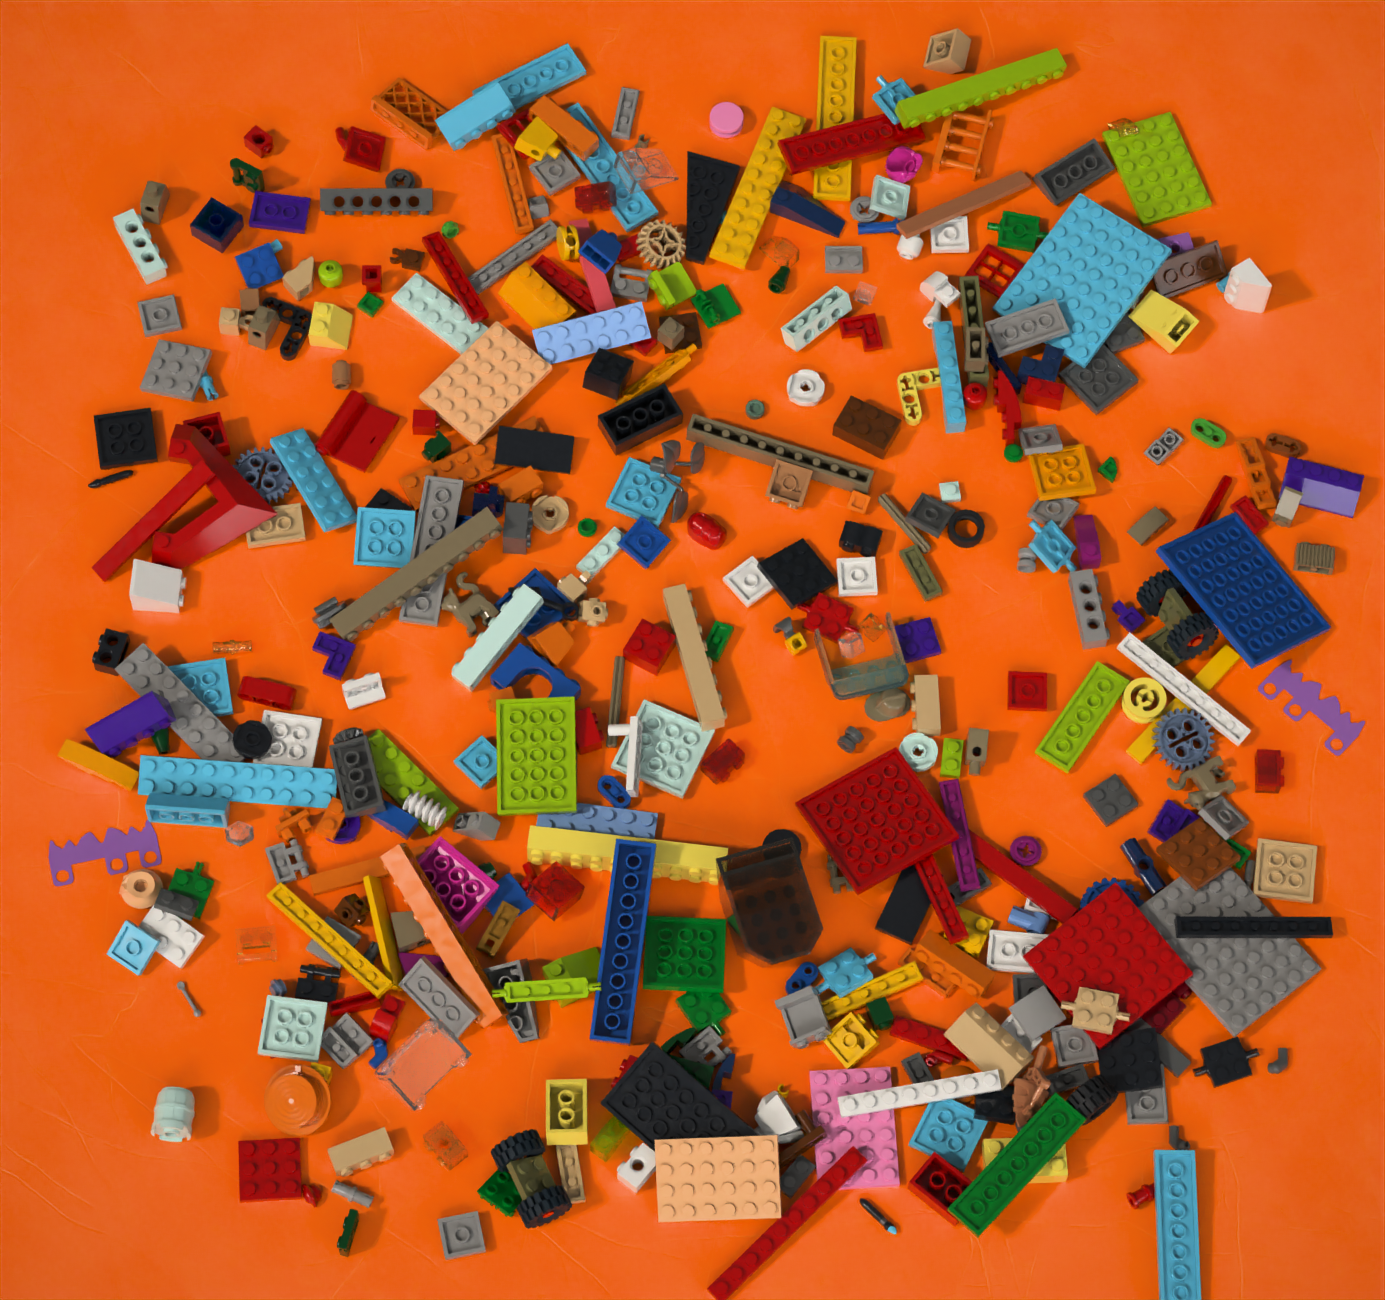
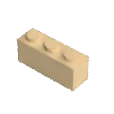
[910,675,941,736]
[327,1127,394,1177]

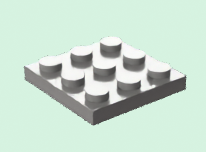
[139,339,212,402]

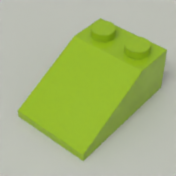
[542,947,601,1008]

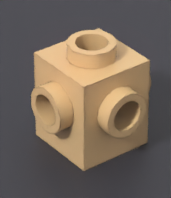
[577,598,608,627]

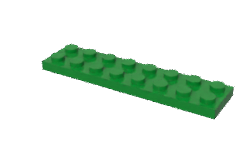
[947,1092,1086,1238]

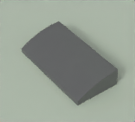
[1032,138,1115,206]
[329,735,387,817]

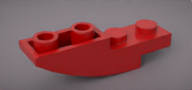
[993,370,1022,447]

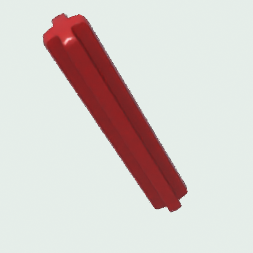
[1193,475,1232,531]

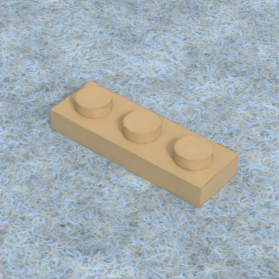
[556,1145,585,1204]

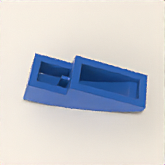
[367,800,419,840]

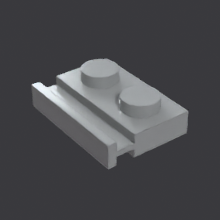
[825,246,863,274]

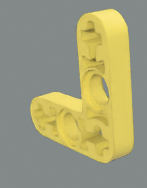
[897,368,941,426]

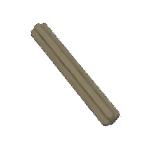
[878,493,931,554]

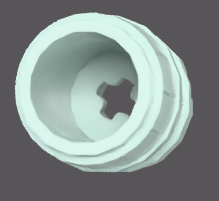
[151,1086,195,1142]

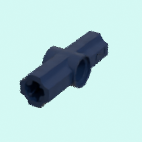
[1120,838,1167,896]

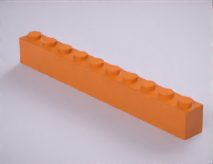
[380,843,509,1028]

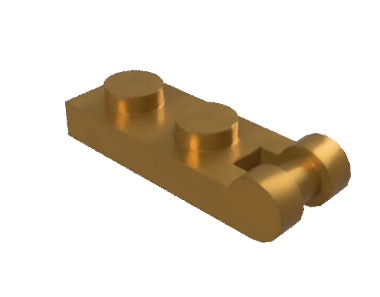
[476,901,521,959]

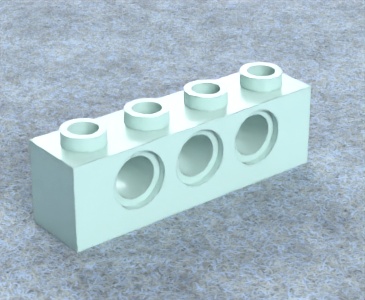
[113,209,168,285]
[781,286,852,352]

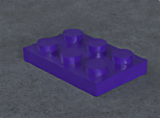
[249,191,311,234]

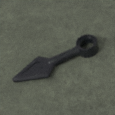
[508,587,579,621]

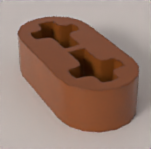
[1265,433,1301,458]

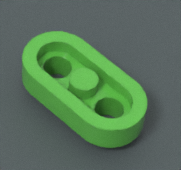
[1190,418,1226,448]

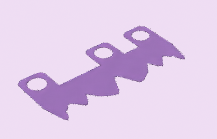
[1258,659,1365,756]
[48,819,162,887]

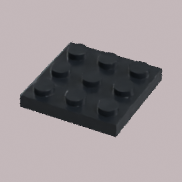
[93,408,158,470]
[757,538,838,610]
[1097,1027,1164,1094]

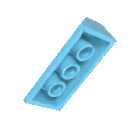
[435,81,516,151]
[145,791,230,828]

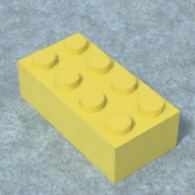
[981,1138,1068,1183]

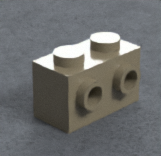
[964,327,988,372]

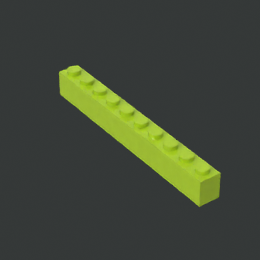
[894,48,1067,129]

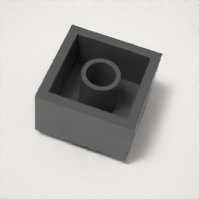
[503,502,533,555]

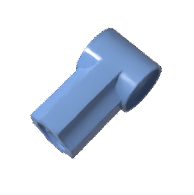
[1007,906,1050,934]

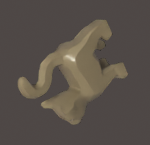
[441,572,500,638]
[1166,755,1236,811]

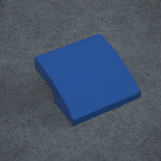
[485,873,534,917]

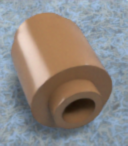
[332,360,351,390]

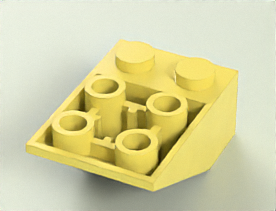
[1128,289,1199,353]

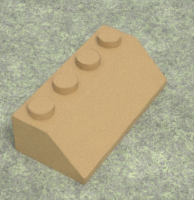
[944,1002,1035,1090]

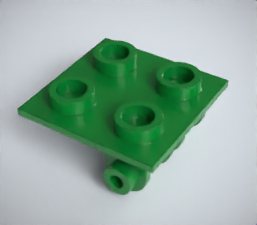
[690,283,741,329]
[477,1169,523,1217]

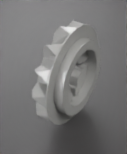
[850,196,879,223]

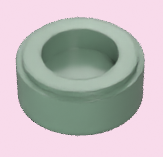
[745,400,765,420]

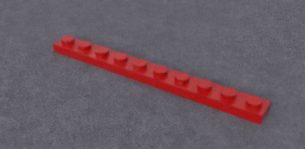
[707,1146,868,1300]

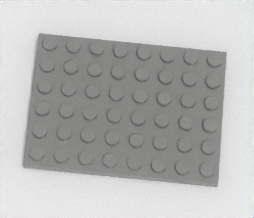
[1138,867,1322,1037]

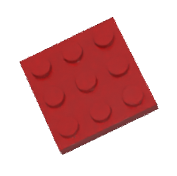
[238,1137,302,1203]

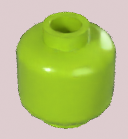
[318,260,343,288]

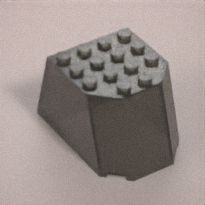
[716,837,823,968]

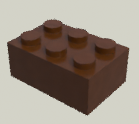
[832,395,902,460]

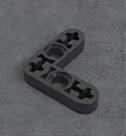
[262,297,312,361]

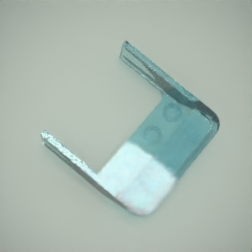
[814,612,909,700]

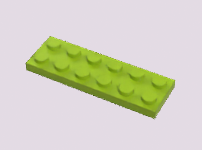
[1035,661,1130,774]
[368,729,459,836]

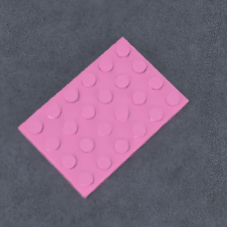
[809,1067,900,1190]

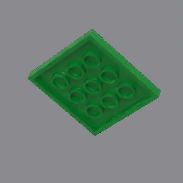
[643,916,726,993]

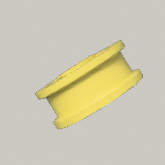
[1121,677,1167,724]

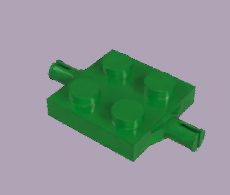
[987,211,1049,253]
[168,862,214,920]
[675,991,732,1037]

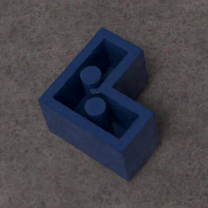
[1016,345,1064,385]

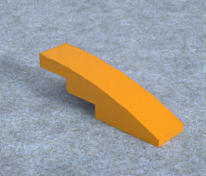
[57,739,139,791]

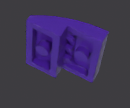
[1147,799,1199,842]

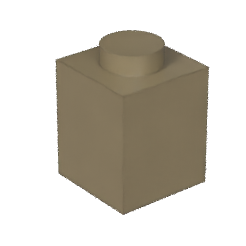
[657,316,684,350]

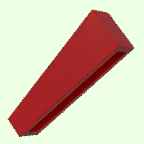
[328,991,381,1017]

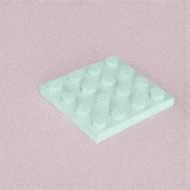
[611,699,715,799]

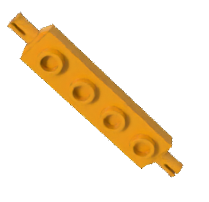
[615,343,697,406]

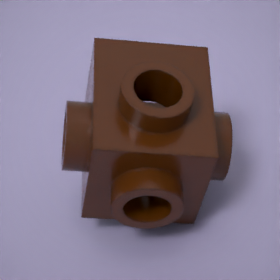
[334,893,370,928]

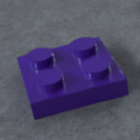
[893,617,941,663]

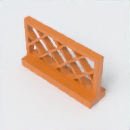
[370,77,448,150]

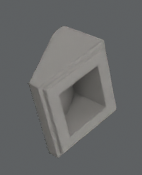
[527,195,549,219]

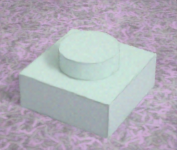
[939,481,961,503]

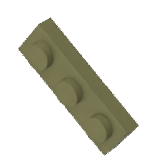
[899,544,943,602]

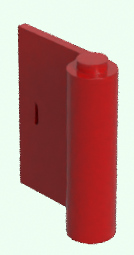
[315,390,400,473]

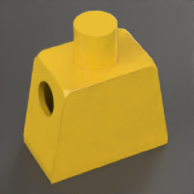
[514,116,562,161]

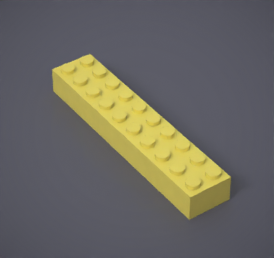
[527,825,728,885]

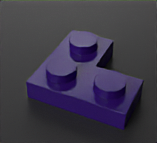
[312,631,356,681]

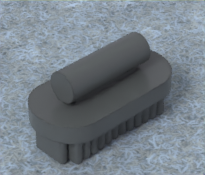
[312,597,347,629]

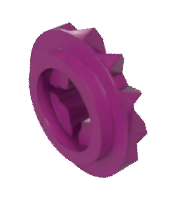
[1010,836,1042,866]

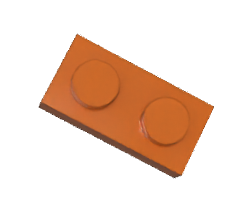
[315,797,346,841]

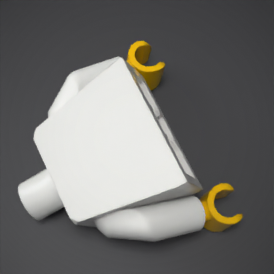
[754,1084,807,1144]

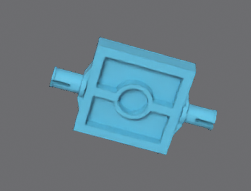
[872,75,916,125]
[1028,519,1077,573]
[815,947,877,998]

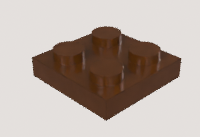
[659,312,702,354]

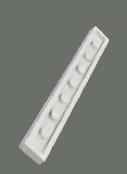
[1116,632,1251,747]
[837,1069,1002,1118]

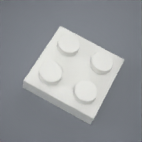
[930,216,969,253]
[723,556,774,608]
[836,557,878,597]

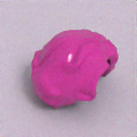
[885,146,923,183]

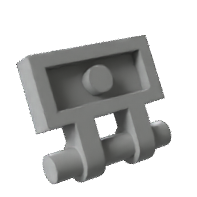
[265,839,310,885]
[679,1026,732,1067]

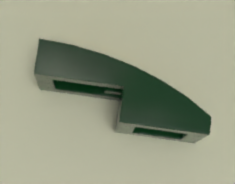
[661,1027,697,1054]

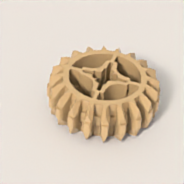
[636,219,686,270]

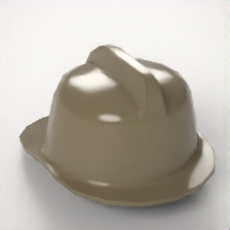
[864,687,911,722]

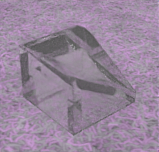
[838,632,865,659]
[225,821,254,847]

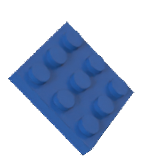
[494,568,575,644]

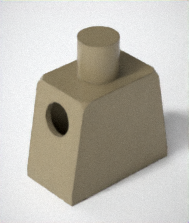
[140,181,170,225]
[248,305,280,351]
[965,728,989,776]
[391,911,430,953]

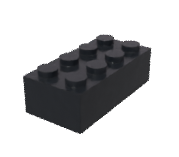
[598,383,683,456]

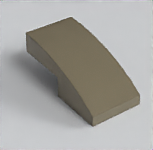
[1127,506,1169,546]

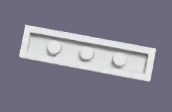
[608,716,643,797]

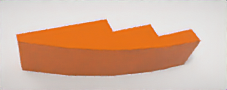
[1236,437,1276,510]

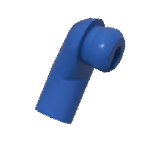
[368,1038,388,1069]

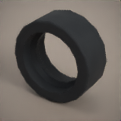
[947,509,985,548]

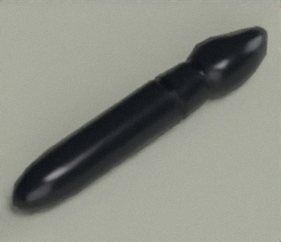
[88,470,134,488]

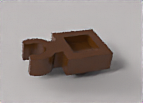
[390,248,425,272]

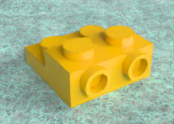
[943,905,994,958]
[823,1012,880,1069]

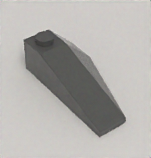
[483,958,540,1043]

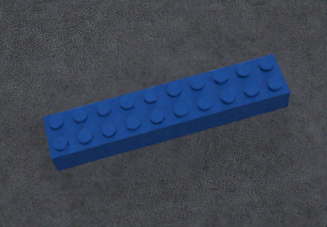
[589,839,656,1046]

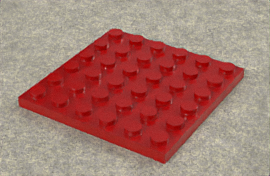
[795,747,959,895]
[1023,882,1193,1050]

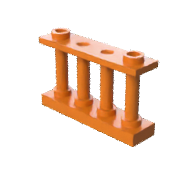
[931,109,994,181]

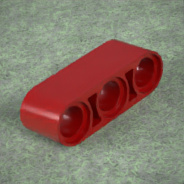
[237,676,297,711]

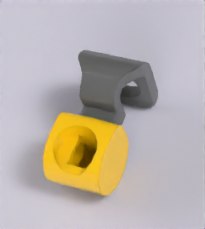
[773,616,807,656]

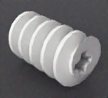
[402,790,447,830]

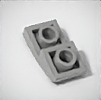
[1144,427,1184,466]

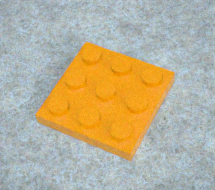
[1027,444,1096,501]

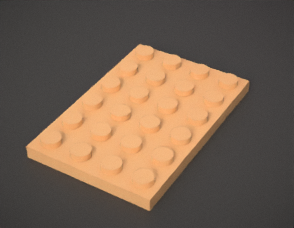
[419,321,553,445]
[655,1135,782,1222]

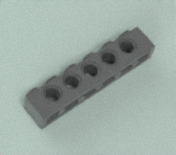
[320,188,433,215]

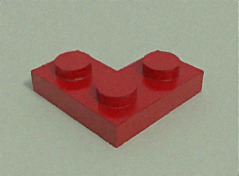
[838,313,883,352]

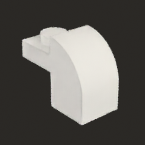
[920,271,961,308]

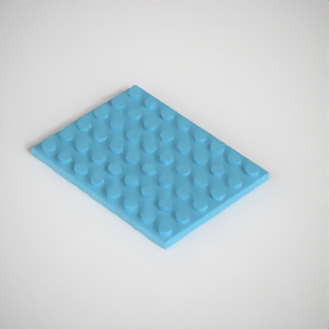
[992,193,1172,369]

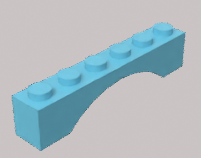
[931,321,966,434]

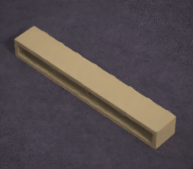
[663,584,728,732]

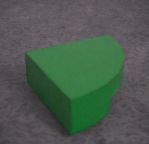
[1098,456,1117,483]

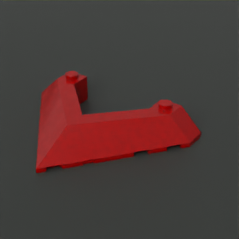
[152,424,278,570]

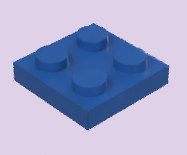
[234,243,284,289]
[617,515,671,569]

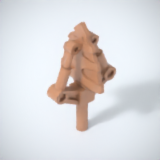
[1012,1045,1051,1127]

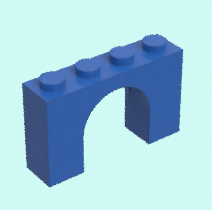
[490,643,581,701]

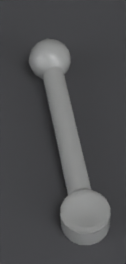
[177,981,201,1017]

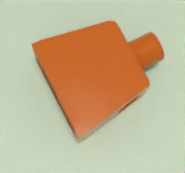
[527,620,575,666]

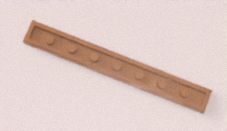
[896,170,1031,239]

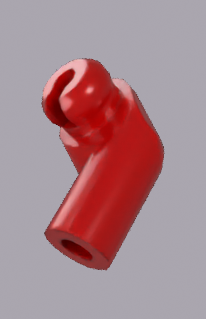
[335,127,347,151]
[520,862,538,891]
[924,1050,954,1067]

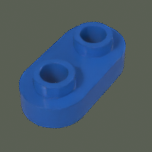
[598,775,631,809]
[785,962,818,995]

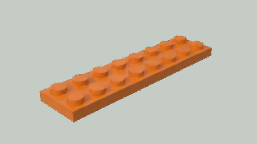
[399,416,544,513]

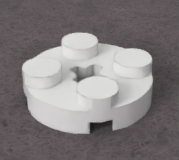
[787,369,825,407]

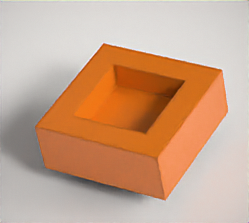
[846,489,871,514]

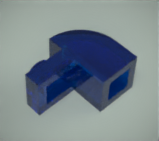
[472,486,505,518]

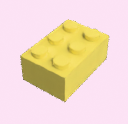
[546,1079,588,1145]

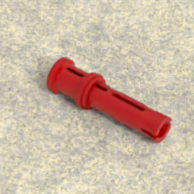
[1126,1183,1155,1210]

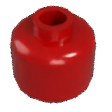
[963,382,987,410]

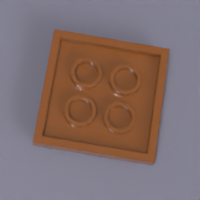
[1156,817,1241,891]

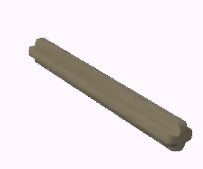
[606,656,625,748]

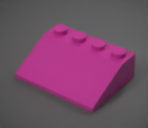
[417,836,500,934]

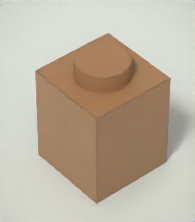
[239,288,260,317]

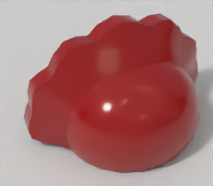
[302,1184,322,1208]

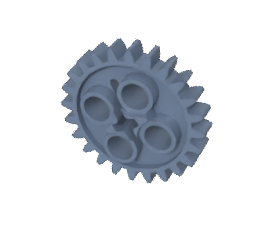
[232,447,292,505]
[1151,708,1215,772]

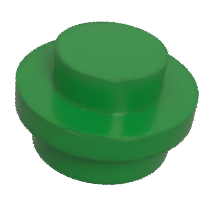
[1004,444,1023,463]
[578,518,597,537]

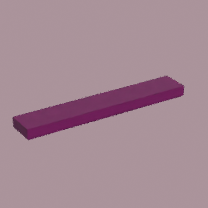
[939,779,980,892]

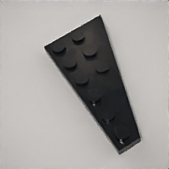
[686,151,740,265]

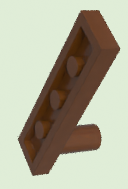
[779,1110,827,1169]

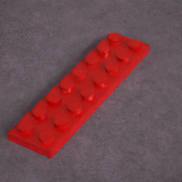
[777,113,926,175]

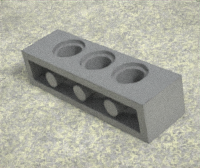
[1068,569,1110,650]

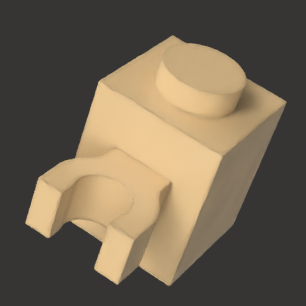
[219,307,253,336]
[557,570,591,605]

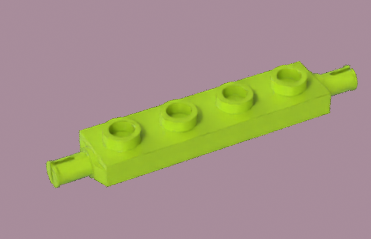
[492,977,602,1003]

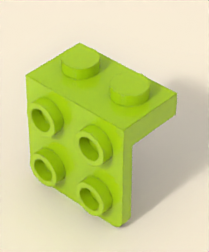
[647,262,697,311]

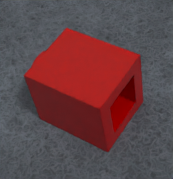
[412,409,440,436]

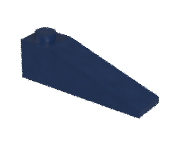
[770,181,845,238]

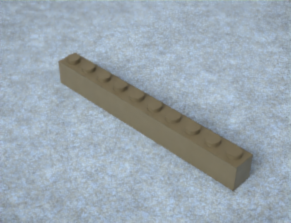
[686,414,874,495]
[329,507,503,641]

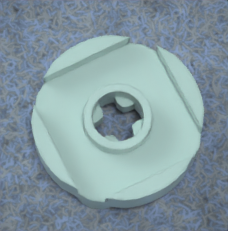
[899,733,938,772]

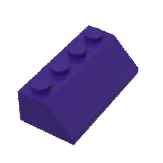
[1278,457,1364,518]
[85,691,177,757]

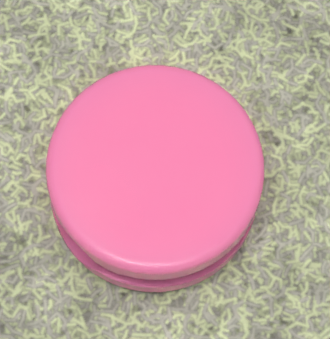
[709,102,744,138]

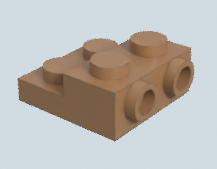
[765,459,813,510]

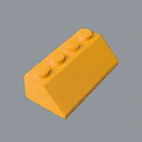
[498,262,576,329]

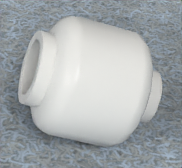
[897,234,924,260]

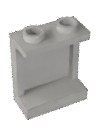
[775,985,832,1049]

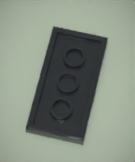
[494,426,574,475]
[875,864,944,945]

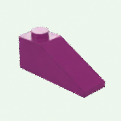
[1073,515,1101,570]

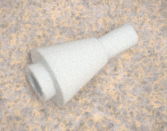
[923,298,942,329]

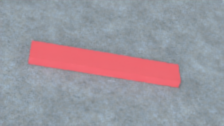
[568,219,616,312]

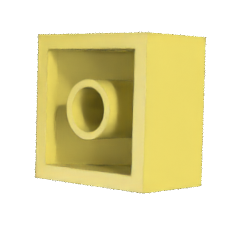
[308,302,353,350]

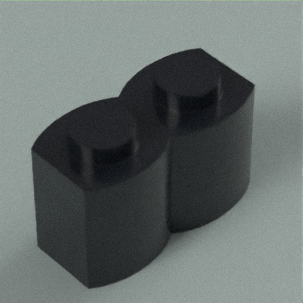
[839,521,883,557]

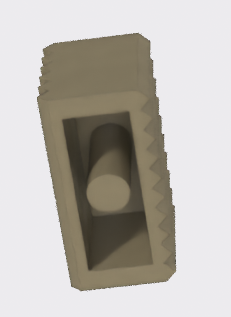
[1293,542,1335,575]

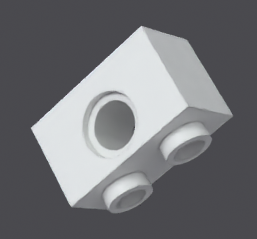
[616,1143,656,1194]

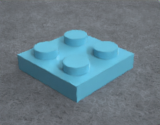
[453,735,497,789]
[107,920,161,976]

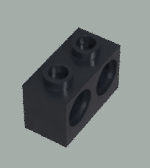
[92,628,130,676]

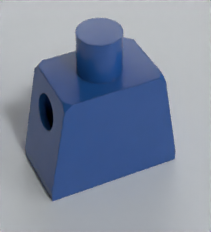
[578,229,622,274]

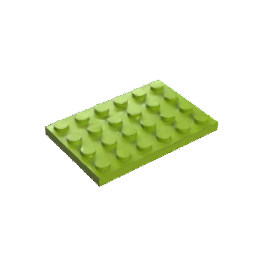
[1102,112,1212,228]
[496,697,577,816]

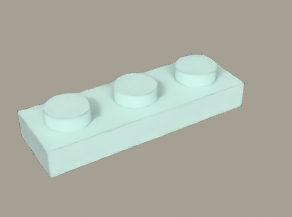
[576,526,625,579]

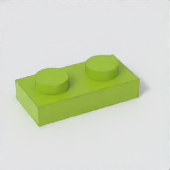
[940,738,964,779]

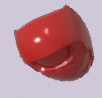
[687,512,727,550]

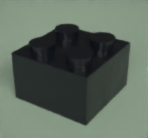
[582,348,634,400]

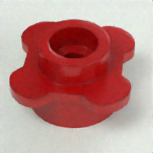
[474,482,494,497]

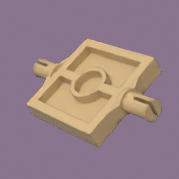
[1061,987,1130,1035]

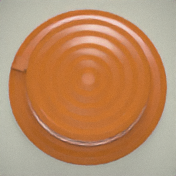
[264,1064,332,1136]

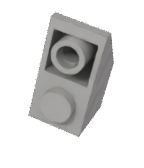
[452,812,501,841]

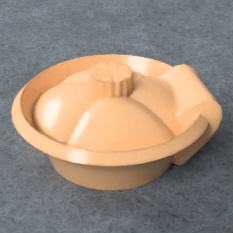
[119,869,163,909]

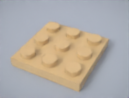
[1253,838,1317,904]

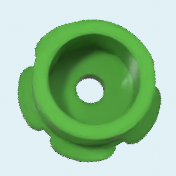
[441,221,459,238]

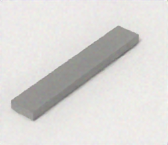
[468,219,558,295]

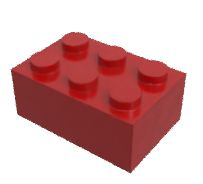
[907,1151,972,1227]

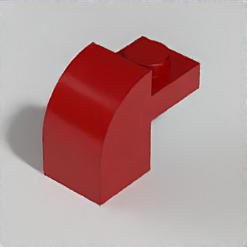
[370,994,406,1044]

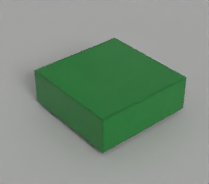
[357,292,383,317]

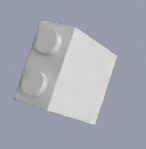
[129,559,187,613]

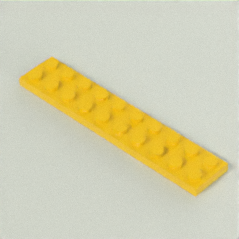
[813,36,857,201]
[709,107,806,270]

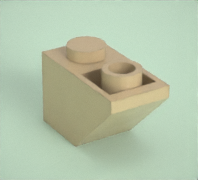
[282,256,315,301]

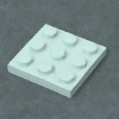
[257,995,328,1063]

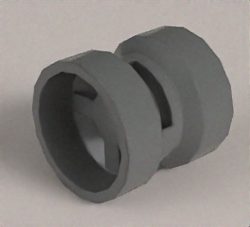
[837,726,864,754]

